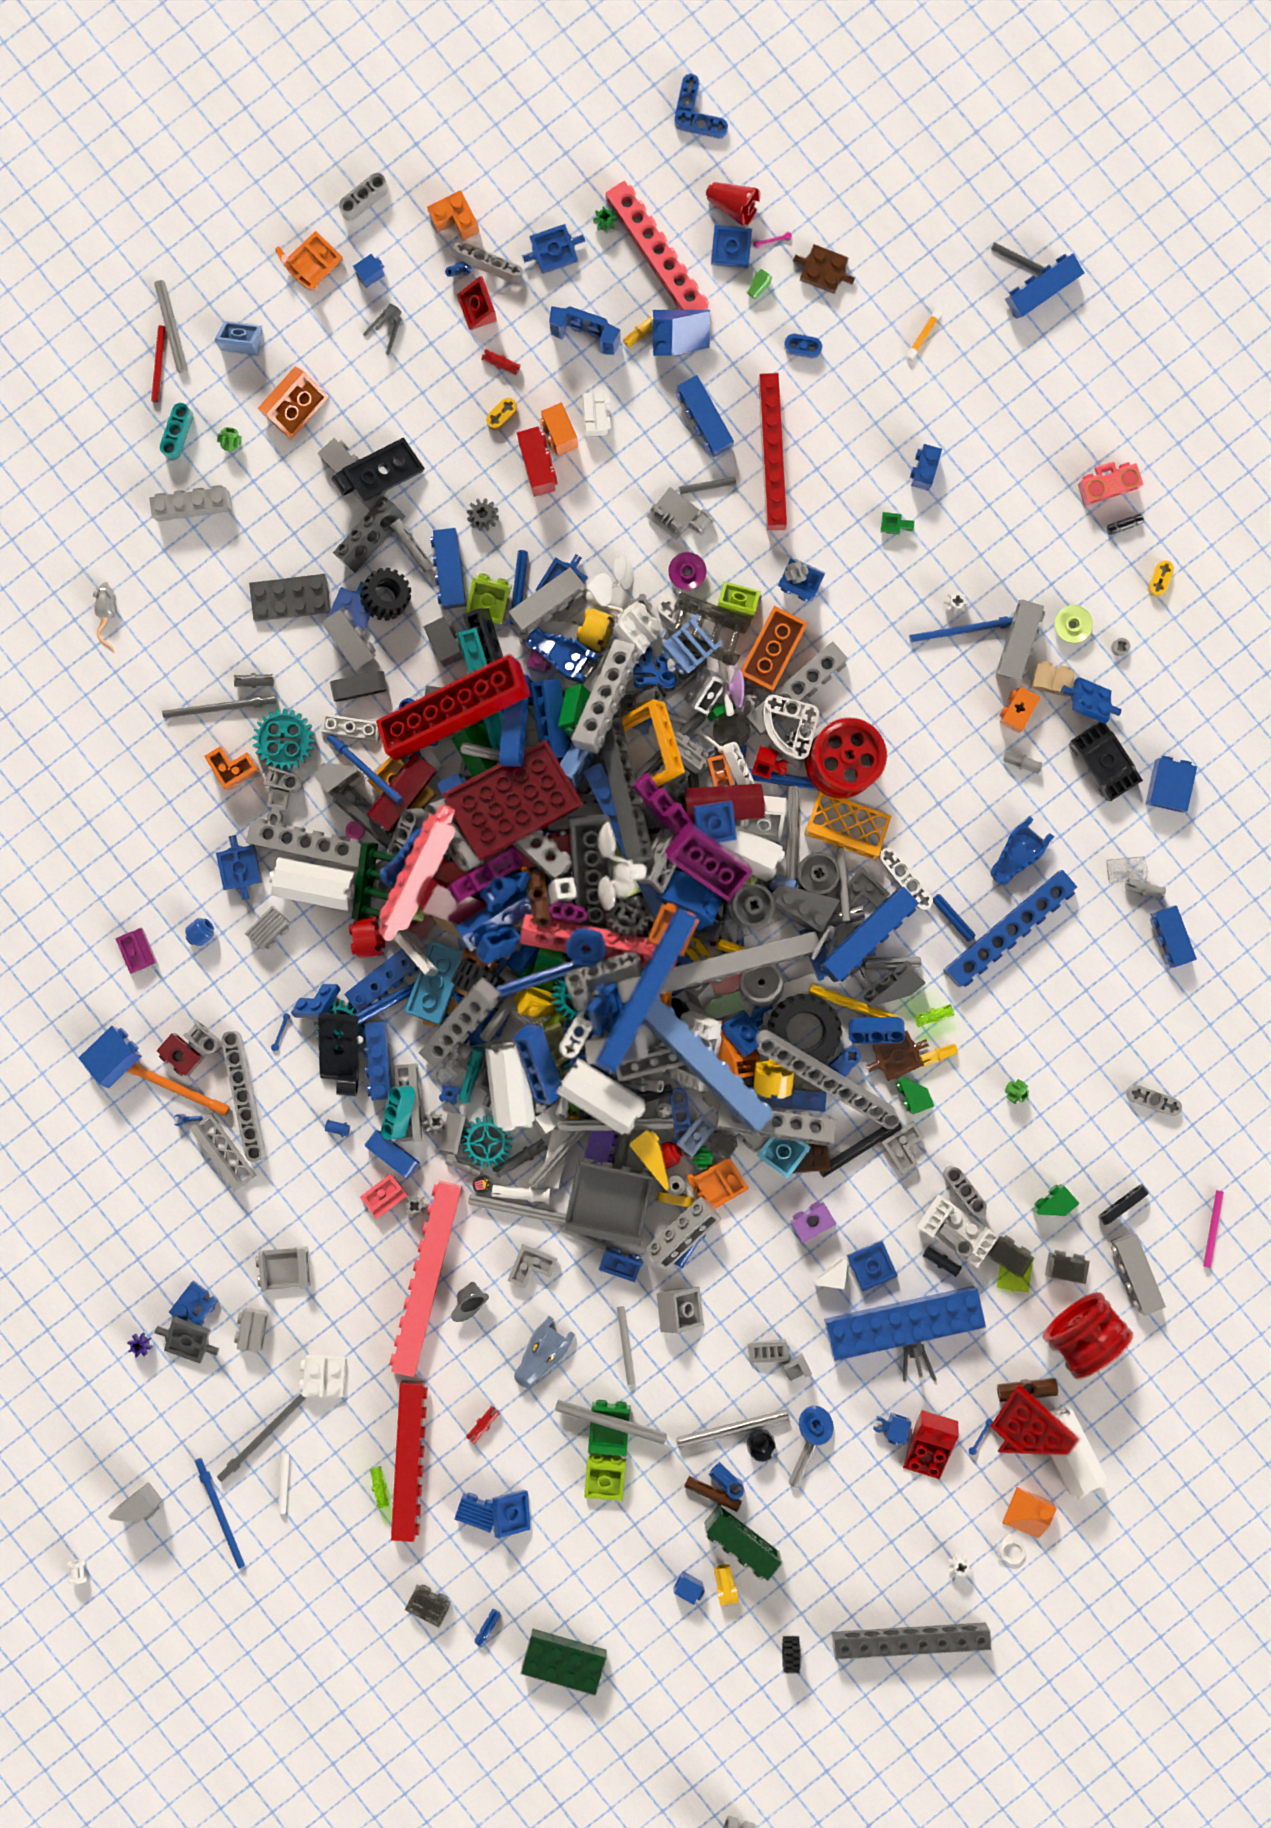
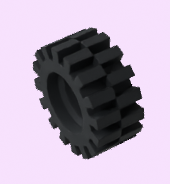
[782,1636,801,1673]

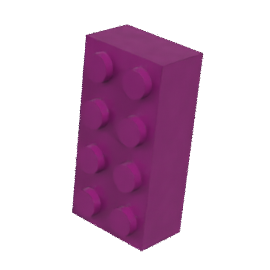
[665,821,753,902]

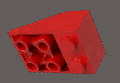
[903,1410,959,1479]

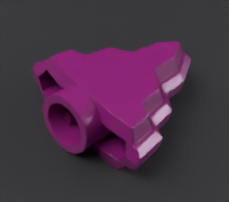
[549,901,587,924]

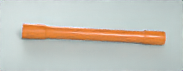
[126,1063,230,1117]

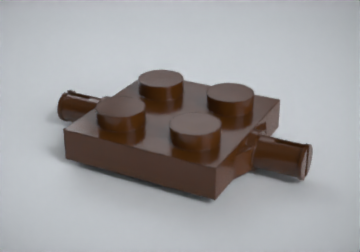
[793,244,856,294]
[866,1030,929,1081]

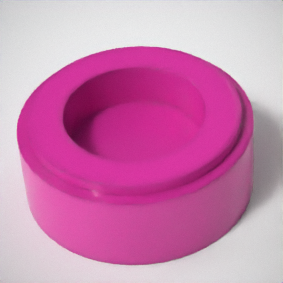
[345,821,365,840]

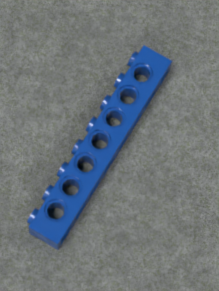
[943,870,1077,987]

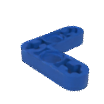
[674,73,728,138]

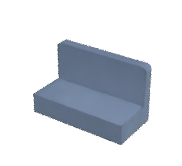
[676,1115,716,1157]

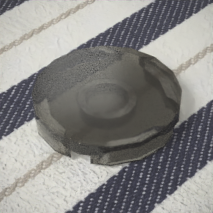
[713,713,751,747]

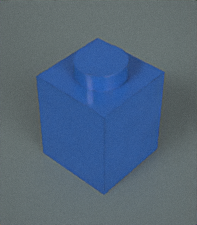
[353,253,385,288]
[673,1571,705,1605]

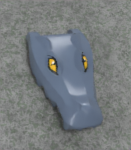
[514,1316,575,1388]

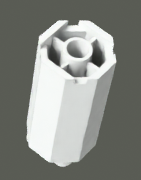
[720,824,785,883]
[269,857,357,911]
[485,1042,535,1131]
[557,1058,645,1135]
[1050,1405,1107,1499]

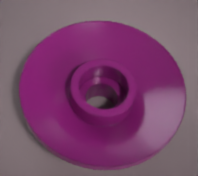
[668,552,707,590]

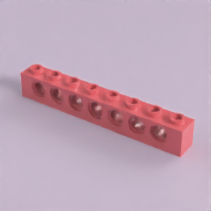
[605,180,709,310]
[520,914,677,968]

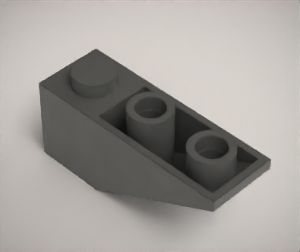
[864,960,926,1007]

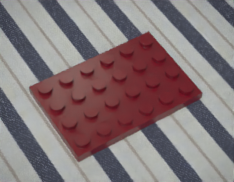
[442,739,583,862]

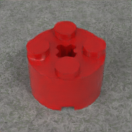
[349,917,386,958]

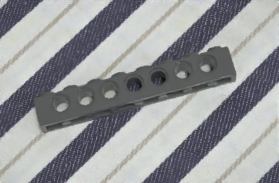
[832,1623,991,1659]

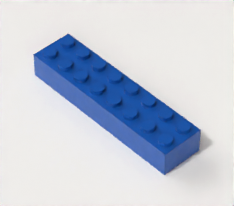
[824,1286,986,1361]

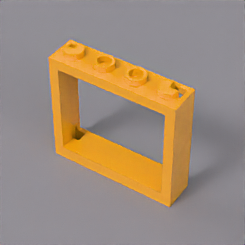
[621,699,685,797]

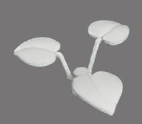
[585,556,634,624]
[598,822,646,910]

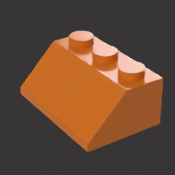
[257,366,329,439]

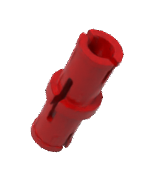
[481,349,521,376]
[466,1406,500,1444]

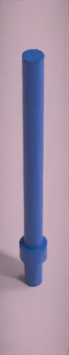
[909,616,1013,643]
[327,734,403,804]
[194,1457,245,1569]

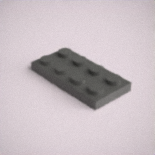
[249,574,330,622]

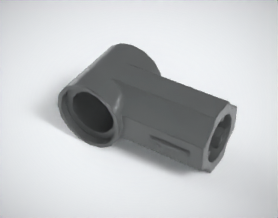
[621,688,662,712]

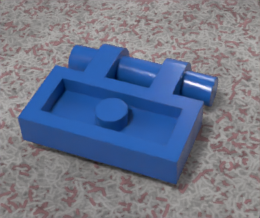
[168,1280,218,1326]

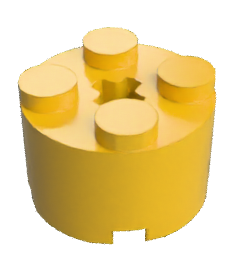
[576,608,616,652]
[754,1058,794,1098]

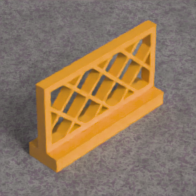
[804,792,892,860]

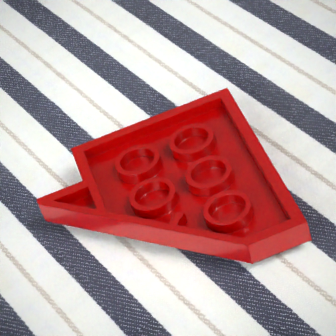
[990,1385,1081,1455]

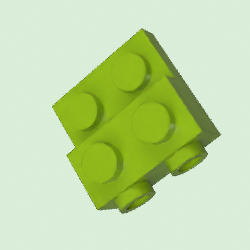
[465,573,512,624]
[584,1454,626,1501]

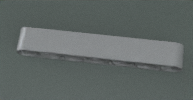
[221,1031,265,1162]

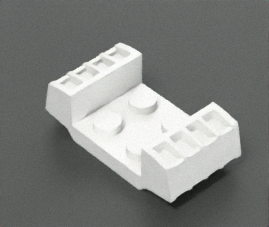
[670,1010,722,1092]
[917,1194,999,1268]

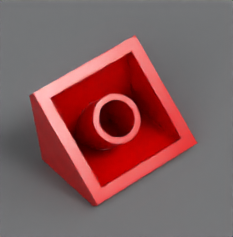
[457,276,497,330]

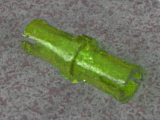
[914,1004,954,1027]
[369,1466,389,1508]

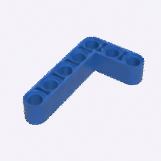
[500,674,533,766]

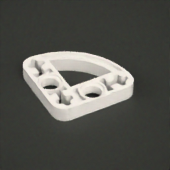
[763,695,819,760]

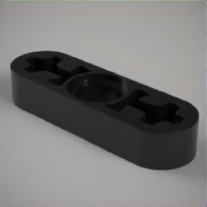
[1098,1184,1149,1225]

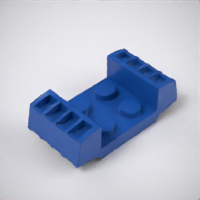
[549,306,621,355]

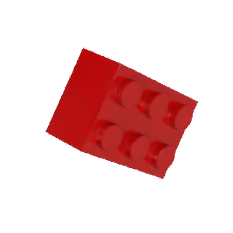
[516,426,558,497]

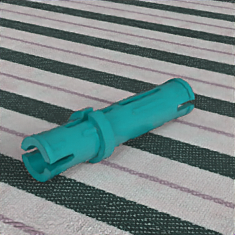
[458,1046,484,1103]

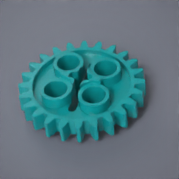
[252,708,316,770]

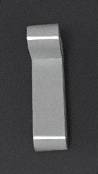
[424,798,484,871]
[566,952,643,1010]

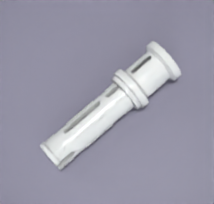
[492,1185,551,1205]

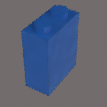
[1145,756,1197,813]
[78,1026,142,1089]

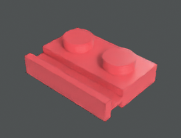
[360,1173,408,1219]

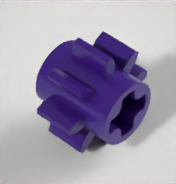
[127,1332,153,1358]

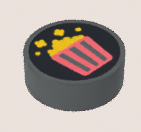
[472,1174,492,1194]

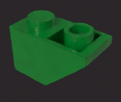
[895,1076,934,1115]
[1032,1184,1080,1216]

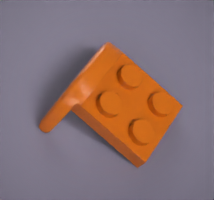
[275,231,343,291]
[687,1155,749,1223]

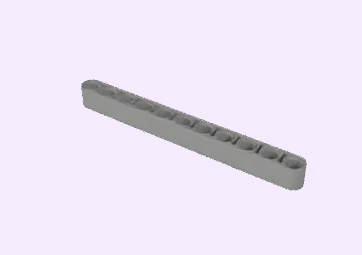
[617,932,822,1003]

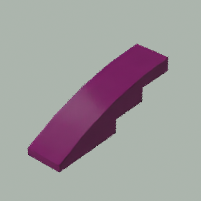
[632,773,694,837]
[447,846,525,903]

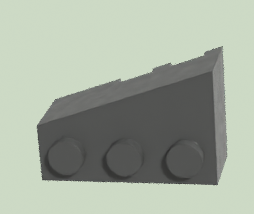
[772,885,840,933]

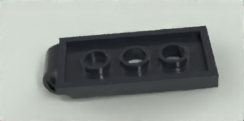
[331,437,425,502]
[318,1013,359,1096]

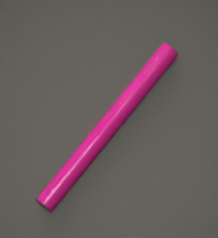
[1203,1190,1224,1268]

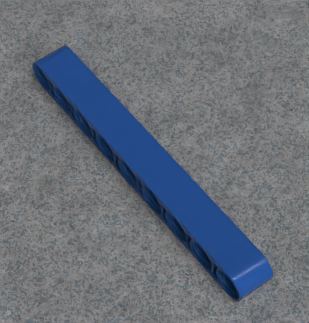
[595,907,697,1073]

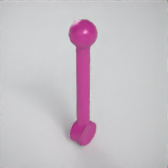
[753,232,792,248]

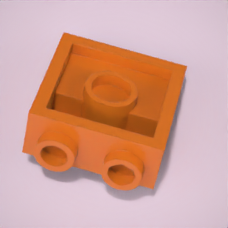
[647,903,699,956]

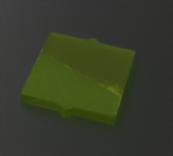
[997,1254,1033,1293]

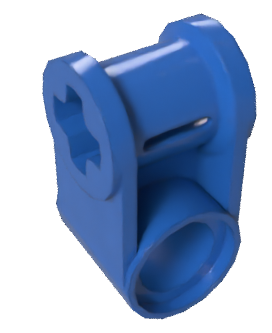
[479,877,517,912]
[828,1046,861,1077]

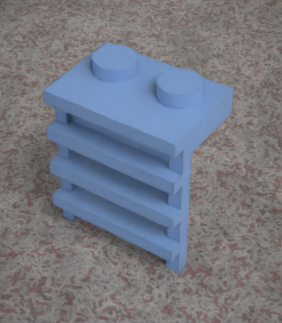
[661,614,723,676]

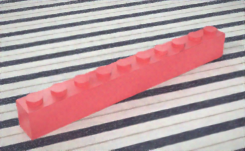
[389,1181,462,1377]

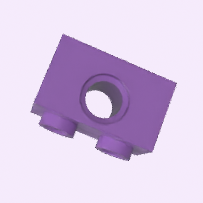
[790,1201,836,1243]

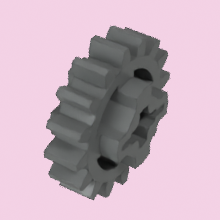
[606,898,649,939]

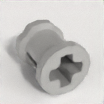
[690,509,715,535]

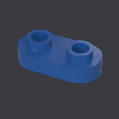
[784,334,822,358]

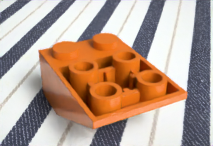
[718,1019,761,1078]

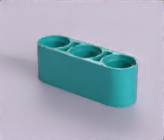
[159,403,193,460]
[381,1085,415,1140]

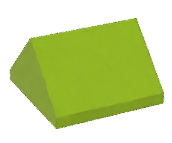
[716,582,761,620]

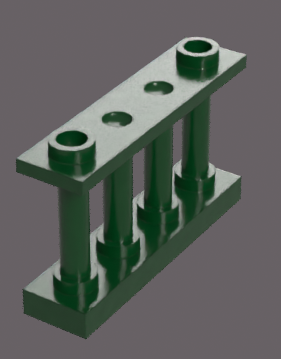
[351,842,399,920]

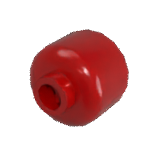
[660,1141,682,1170]

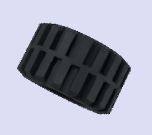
[360,567,411,621]
[451,960,505,1000]

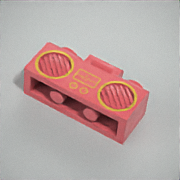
[1078,461,1144,506]

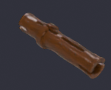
[684,1476,742,1512]

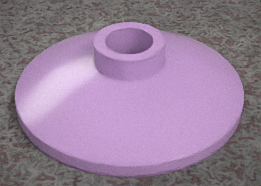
[727,670,744,708]

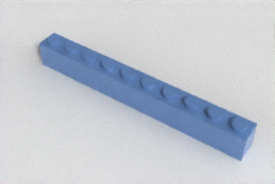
[619,993,774,1134]

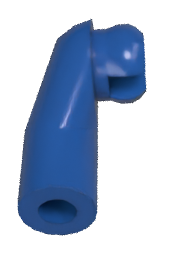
[445,262,472,277]
[751,1005,773,1026]

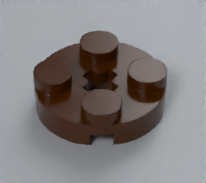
[460,947,500,974]

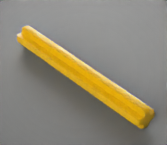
[808,984,899,1017]

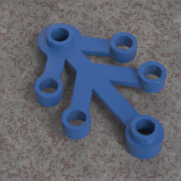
[633,646,676,689]

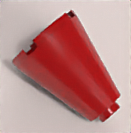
[706,182,761,226]

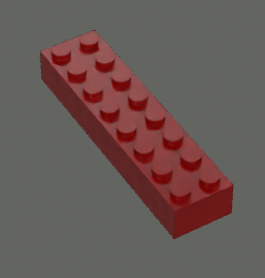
[376,654,530,761]

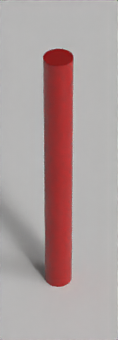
[151,325,166,402]

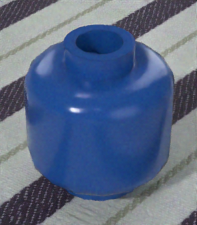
[185,918,214,946]

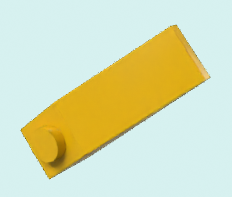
[514,987,568,1019]
[629,1130,670,1190]

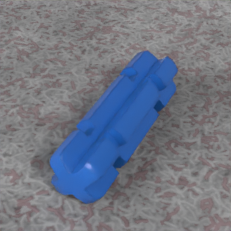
[474,1609,501,1647]

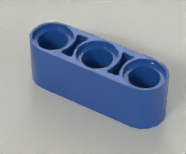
[848,1017,905,1044]
[670,1088,691,1142]
[364,1129,420,1179]

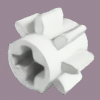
[944,590,969,615]
[948,1553,972,1579]

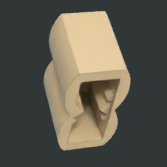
[1030,661,1075,696]

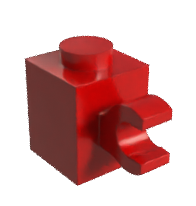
[751,746,789,779]

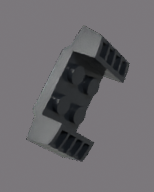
[1069,722,1143,802]

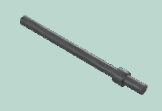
[162,696,277,718]
[217,1394,305,1482]

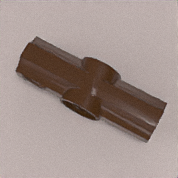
[529,869,551,927]
[997,1378,1058,1402]

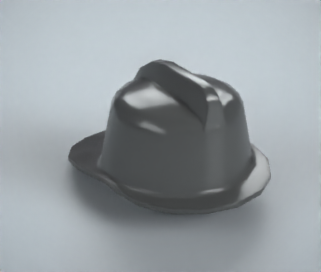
[451,1282,489,1322]

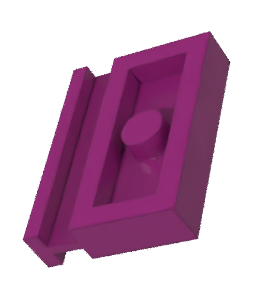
[115,928,157,974]

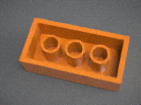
[741,606,808,694]

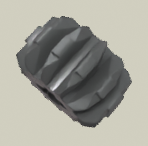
[467,498,499,531]

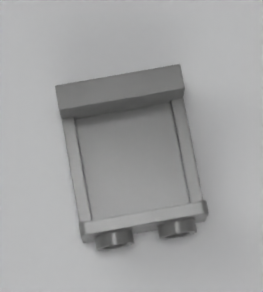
[256,1246,311,1292]

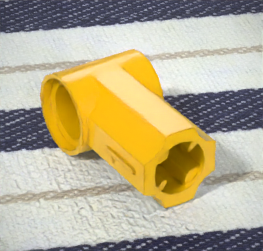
[714,1564,739,1607]

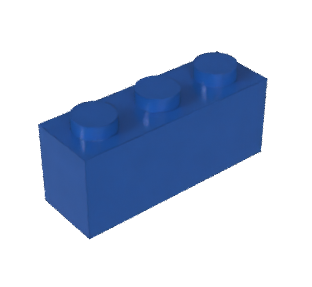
[1150,905,1197,968]

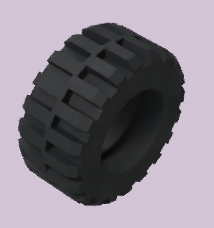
[767,994,842,1064]

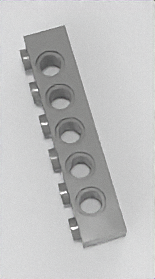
[571,639,640,753]
[745,641,848,736]
[246,818,362,867]
[513,830,572,881]
[418,978,500,1068]
[716,1103,836,1146]

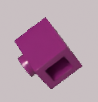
[526,649,552,674]

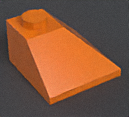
[1002,1487,1057,1539]

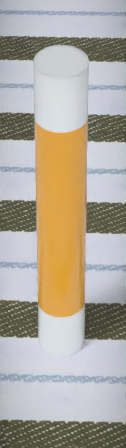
[906,308,942,360]

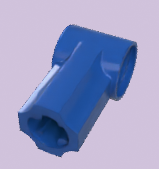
[708,1461,744,1499]

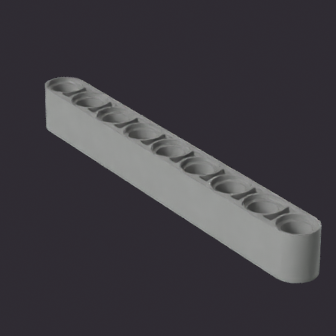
[756,1030,899,1129]

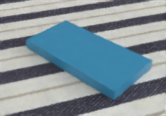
[404,940,465,1026]

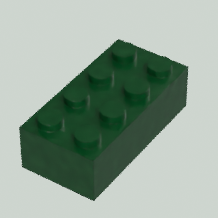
[704,1505,782,1581]
[520,1628,607,1696]

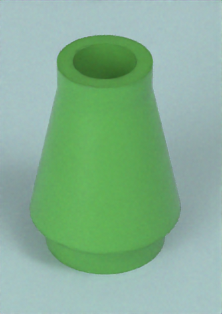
[747,269,773,300]

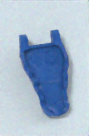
[526,627,599,683]
[990,816,1055,885]
[380,827,423,887]

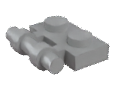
[675,731,709,774]

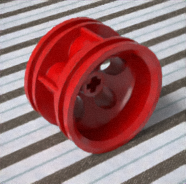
[805,717,887,799]
[1043,1292,1134,1379]

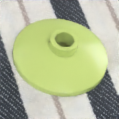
[1054,605,1093,643]

